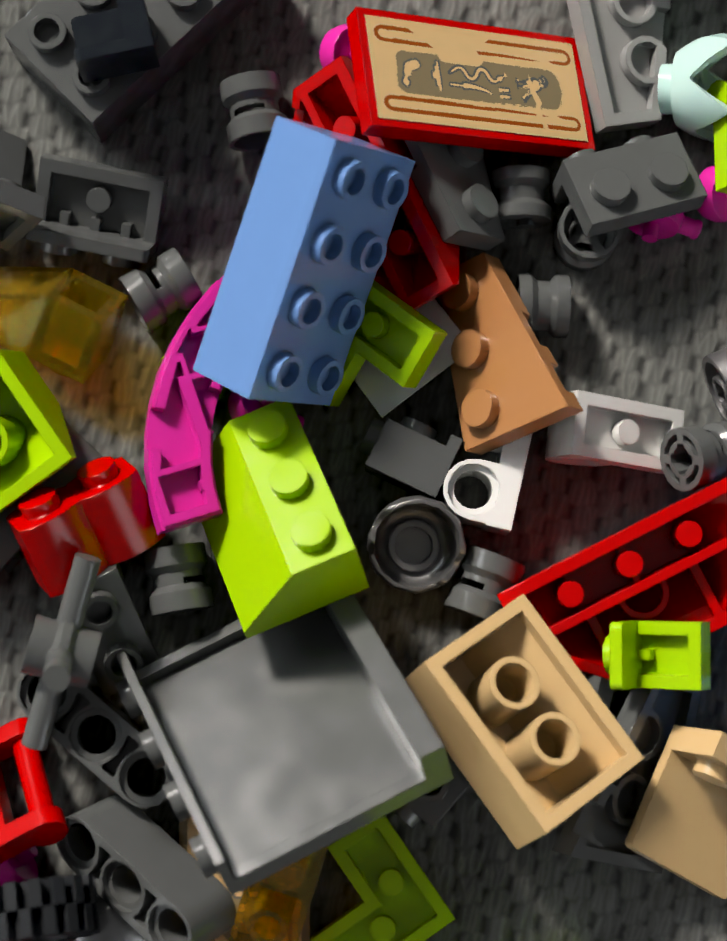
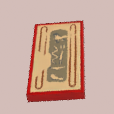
[346,7,596,158]

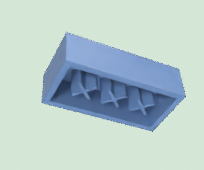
[192,115,415,406]

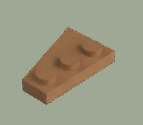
[438,252,583,455]

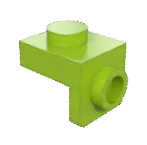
[602,620,711,690]

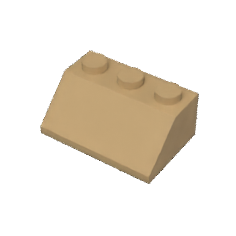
[405,593,644,849]

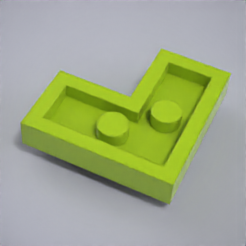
[325,280,448,406]
[310,816,456,941]

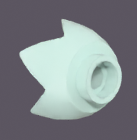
[658,33,727,142]

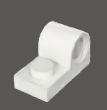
[545,390,685,474]
[440,433,532,535]

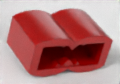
[6,457,166,598]

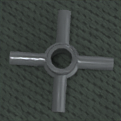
[20,553,102,751]

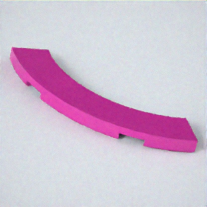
[144,275,224,536]

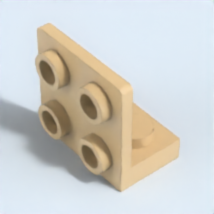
[625,725,727,899]

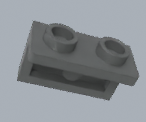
[550,132,707,238]
[23,153,169,268]

